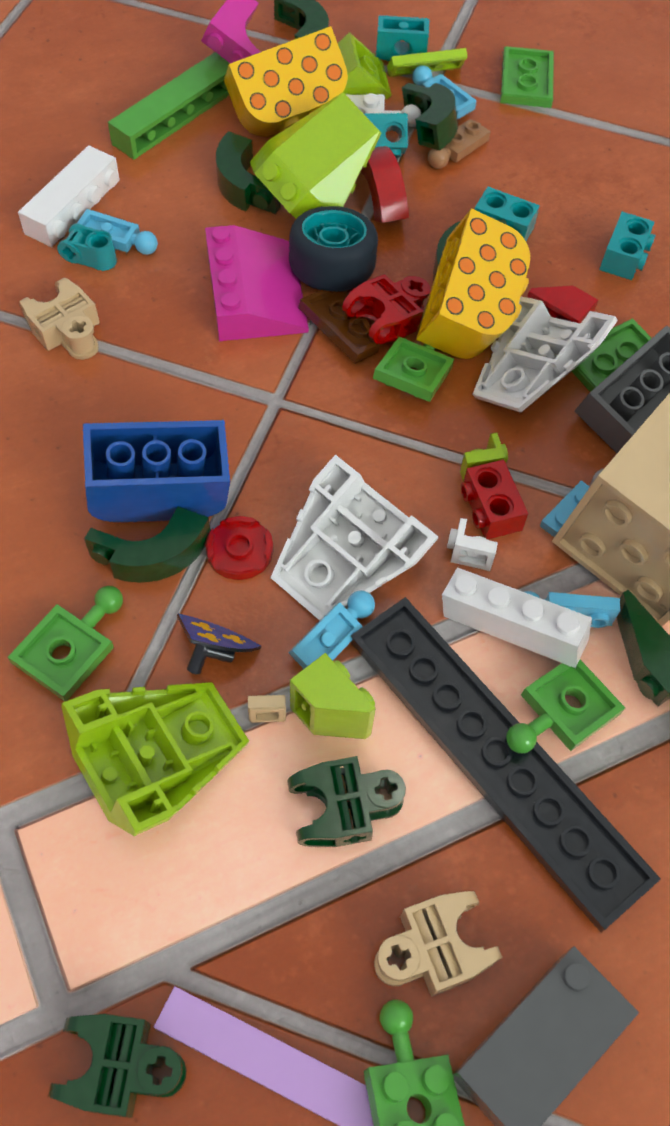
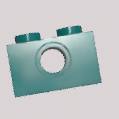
[376,15,429,61]

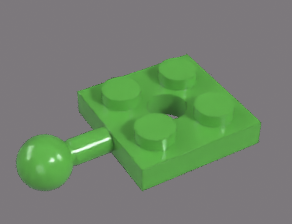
[373,337,455,402]
[8,586,123,701]
[506,659,625,754]
[363,999,465,1126]

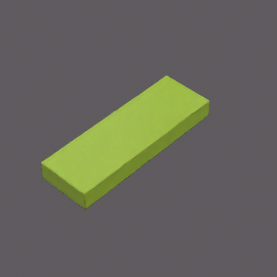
[387,48,467,77]

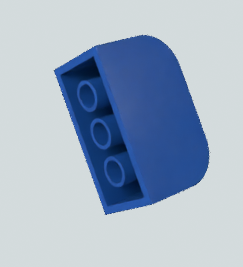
[83,420,230,522]

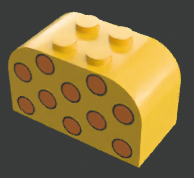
[224,26,348,137]
[416,208,530,359]

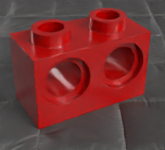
[460,459,529,540]

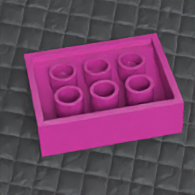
[205,225,309,341]

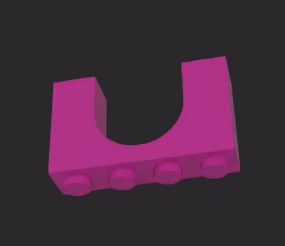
[201,0,261,63]

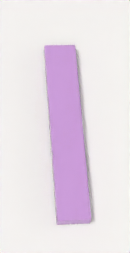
[154,986,374,1126]

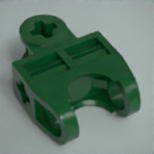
[287,756,406,847]
[48,1014,187,1118]

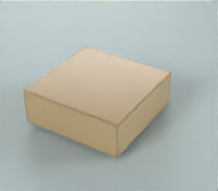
[248,695,286,723]

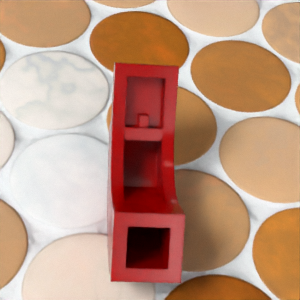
[360,146,409,223]

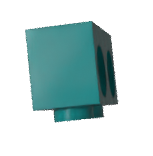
[364,113,408,158]
[474,187,540,241]
[599,211,656,280]

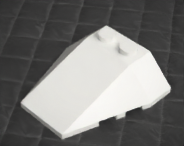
[473,296,618,412]
[271,455,439,620]

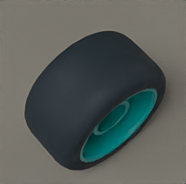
[289,206,378,292]

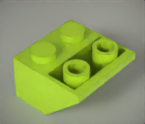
[290,653,376,739]

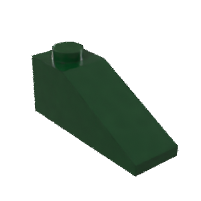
[616,590,670,707]

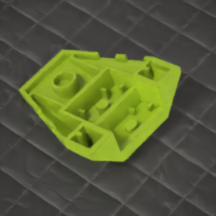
[250,92,381,219]
[61,682,249,836]

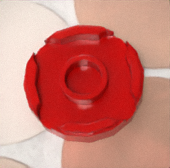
[205,516,274,580]

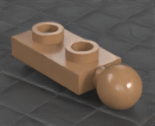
[428,119,491,169]

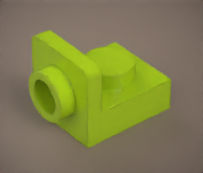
[460,433,508,482]

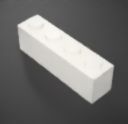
[18,145,120,247]
[442,567,592,668]

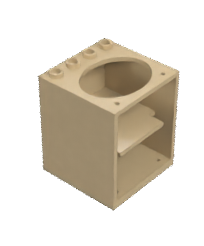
[552,393,670,626]

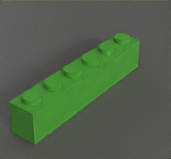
[108,52,230,160]

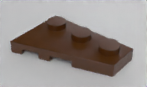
[298,290,380,363]

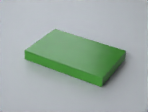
[500,46,554,108]
[572,318,651,392]

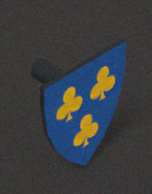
[177,613,261,674]

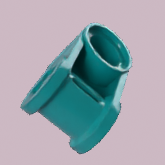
[57,223,117,271]

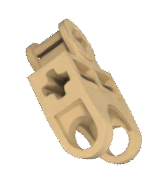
[19,278,100,360]
[374,891,503,997]

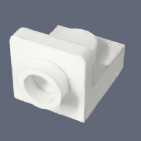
[447,518,498,571]

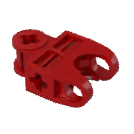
[342,274,431,344]

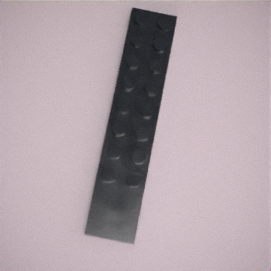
[350,597,661,933]

